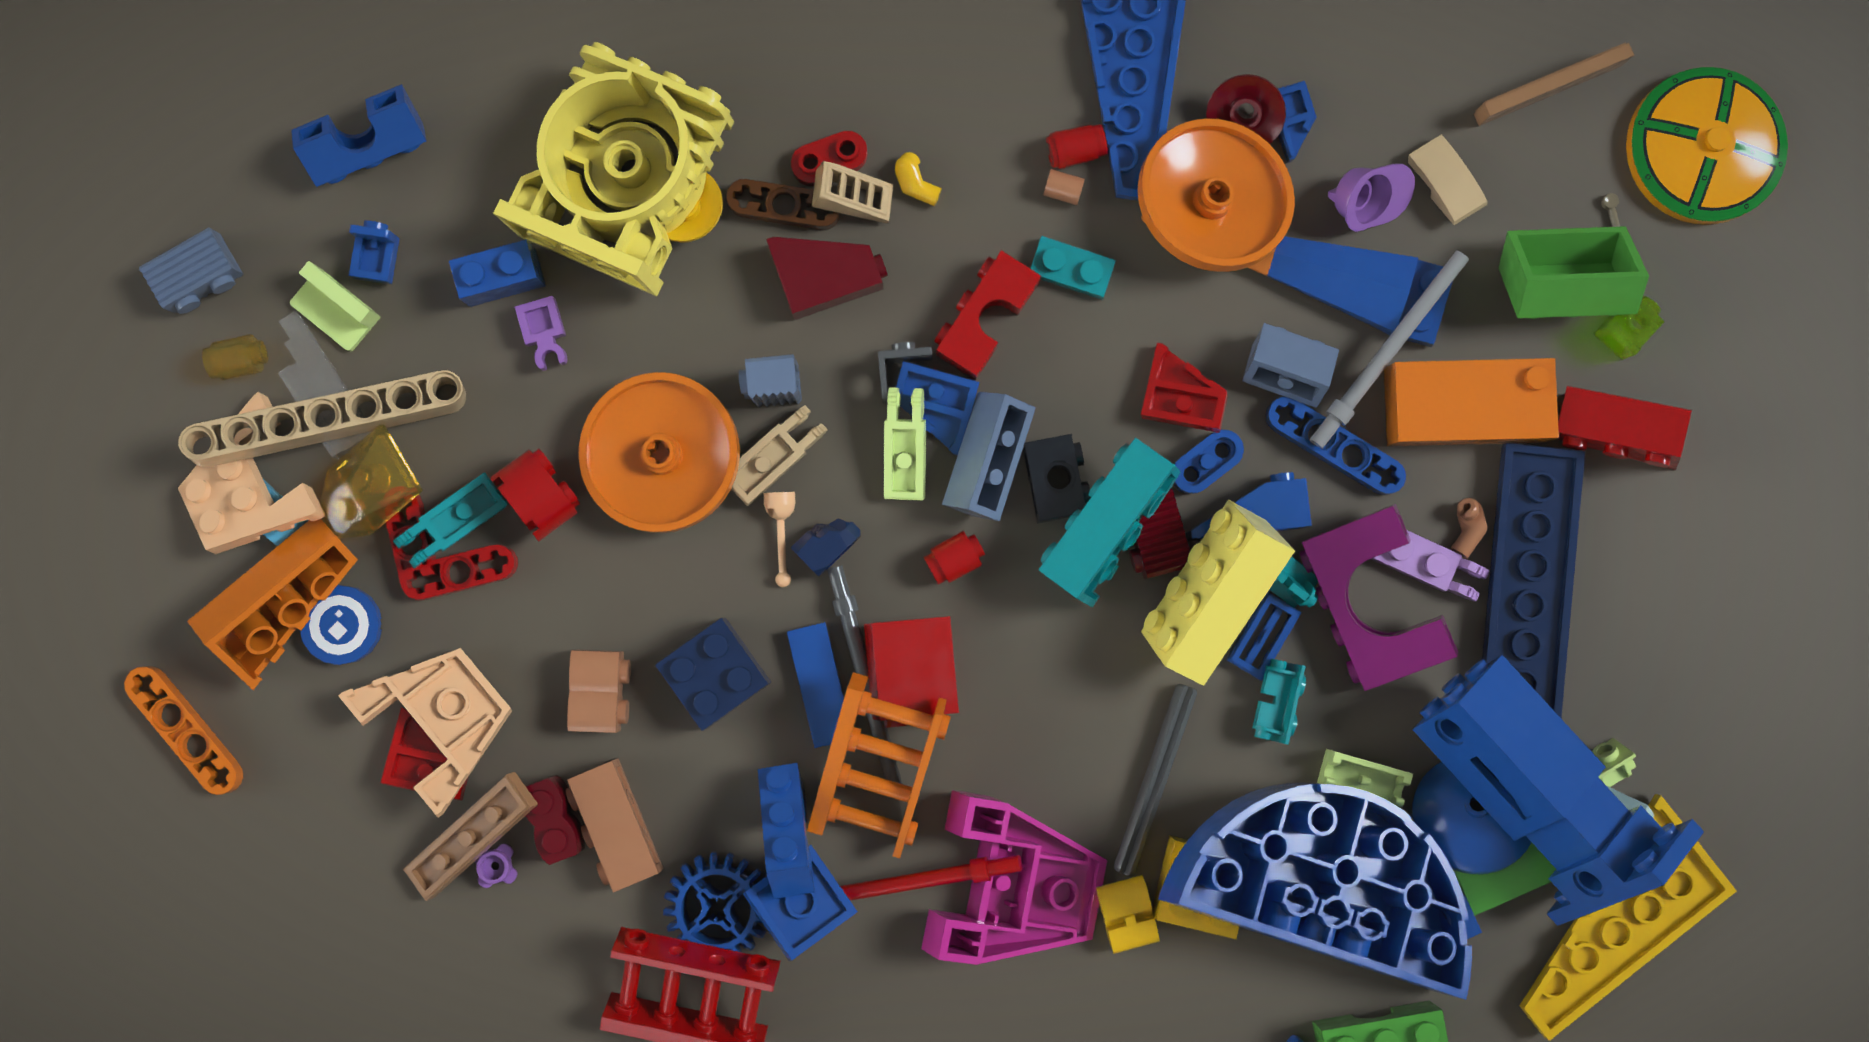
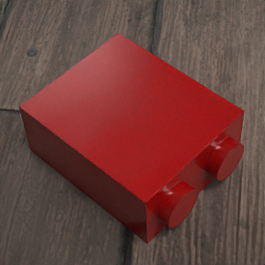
[864,616,959,728]

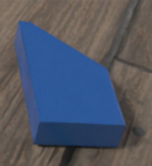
[1278,81,1317,163]

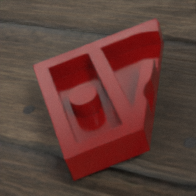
[1141,343,1228,433]
[380,707,469,801]

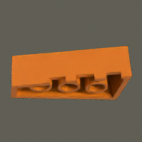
[187,519,358,690]

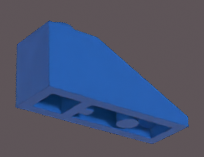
[1186,472,1312,541]

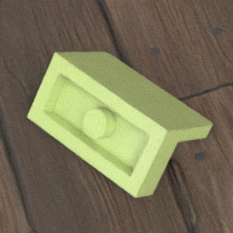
[290,261,381,352]

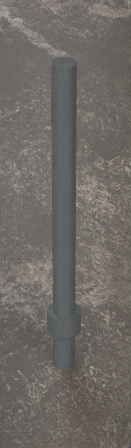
[827,565,902,800]

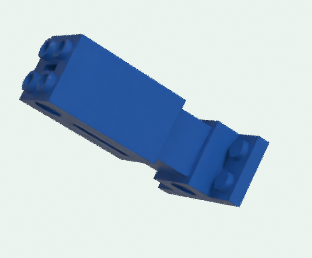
[1412,655,1704,926]

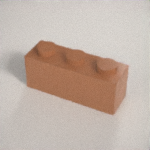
[566,758,664,893]

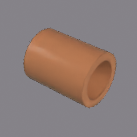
[1043,169,1085,205]

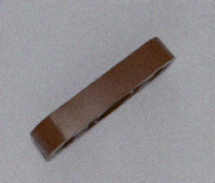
[726,179,841,230]

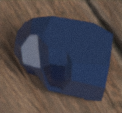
[790,518,861,577]

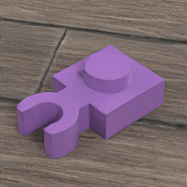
[515,296,568,371]

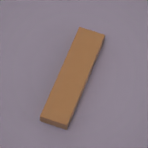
[1474,42,1634,126]
[403,772,538,901]

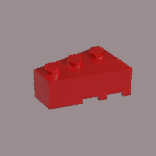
[1557,386,1692,470]

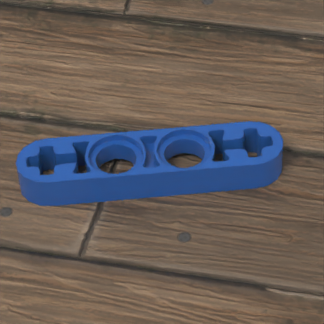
[1265,397,1406,495]

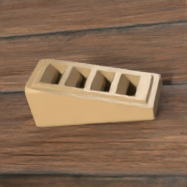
[812,161,893,224]

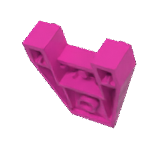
[921,790,1107,965]

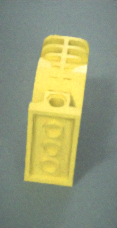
[493,42,734,297]

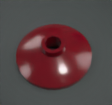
[1206,74,1286,144]

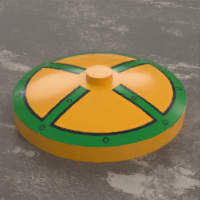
[1626,67,1788,225]

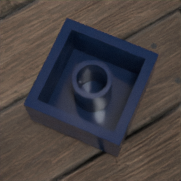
[655,618,772,731]

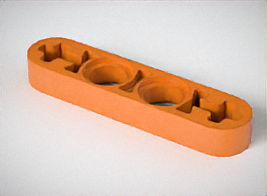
[124,666,243,795]

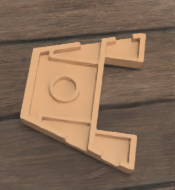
[178,392,326,554]
[338,648,512,818]

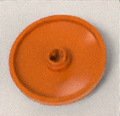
[1138,119,1295,272]
[579,372,740,533]

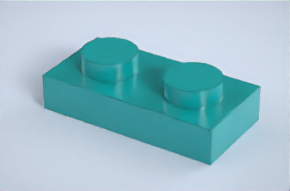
[1030,236,1116,300]

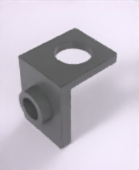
[878,342,932,403]

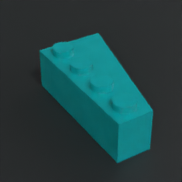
[1039,437,1181,608]

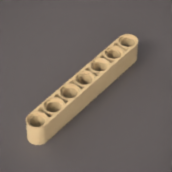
[178,370,466,467]

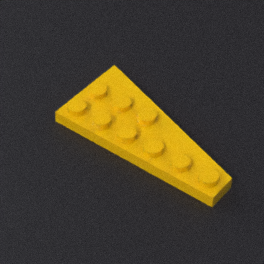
[1519,794,1737,1041]

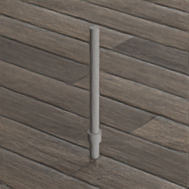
[1310,250,1469,449]

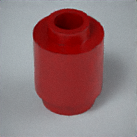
[923,531,985,585]

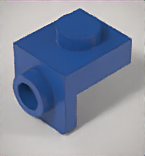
[349,220,400,284]

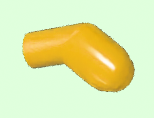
[895,152,942,207]

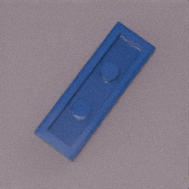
[787,622,844,748]

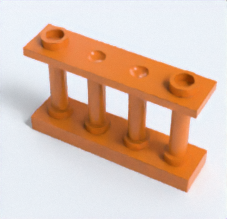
[807,672,951,859]

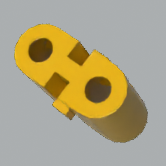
[1096,875,1160,954]

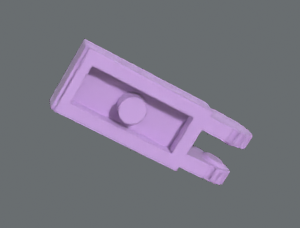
[1371,530,1489,602]

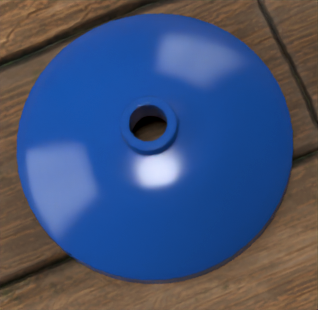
[1412,762,1531,874]

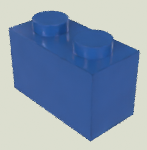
[449,239,546,307]

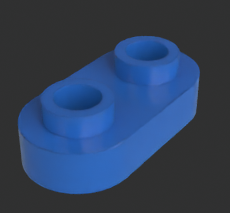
[1174,429,1244,494]

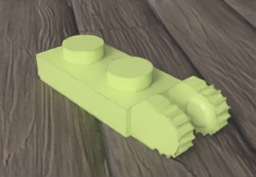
[884,387,926,500]

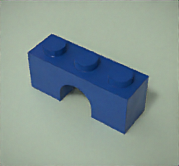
[291,84,426,187]
[758,763,815,899]

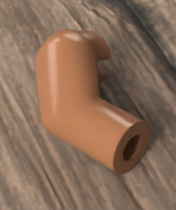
[1451,498,1488,559]

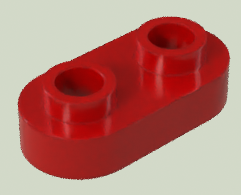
[791,131,868,186]

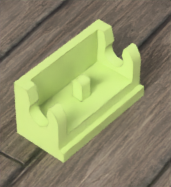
[1317,749,1413,808]

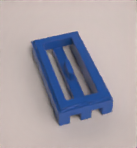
[1226,592,1302,681]

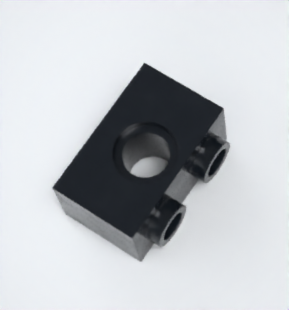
[1023,434,1091,524]

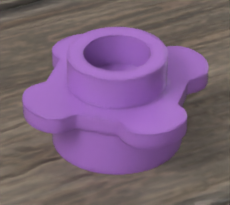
[475,844,518,888]

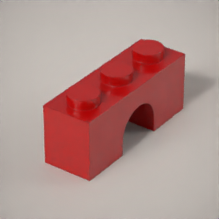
[934,250,1041,380]

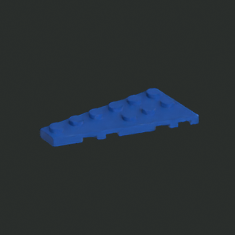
[1080,0,1186,201]

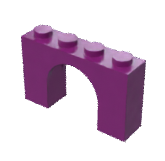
[1299,504,1458,691]

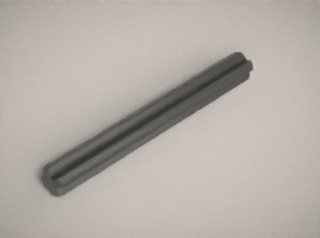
[1114,684,1197,876]

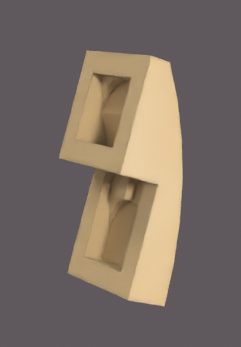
[1408,134,1488,225]

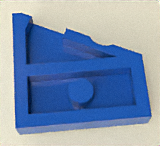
[896,361,980,455]

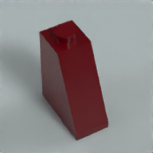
[766,237,888,320]

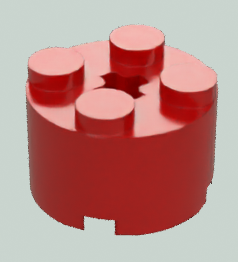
[490,448,580,542]

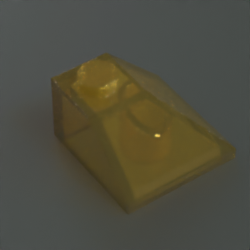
[320,425,423,538]

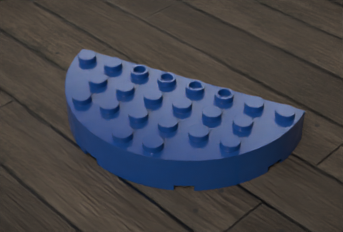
[1158,783,1472,1000]

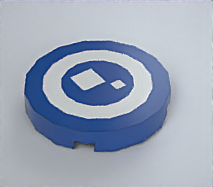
[300,585,382,665]

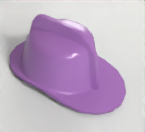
[1328,164,1415,232]

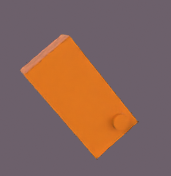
[1384,358,1559,446]

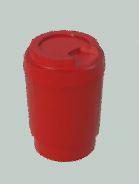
[1046,124,1108,169]

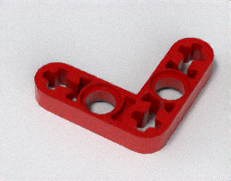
[382,487,518,600]

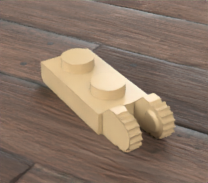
[731,405,827,506]

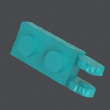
[393,472,509,569]

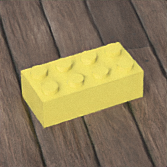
[1141,499,1295,686]

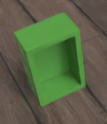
[1498,226,1649,319]

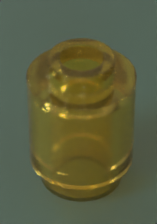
[202,334,268,381]

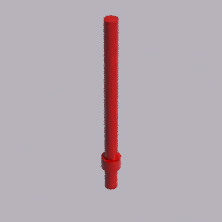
[840,855,1022,901]

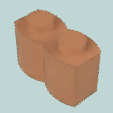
[567,649,631,733]

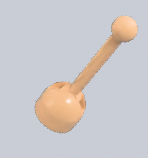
[763,492,796,587]

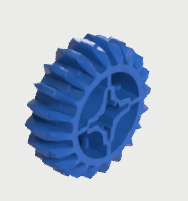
[663,851,766,952]

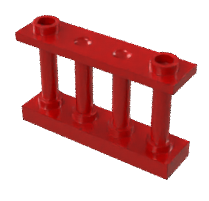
[600,927,781,1042]

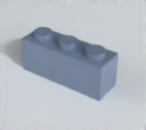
[942,392,1036,521]

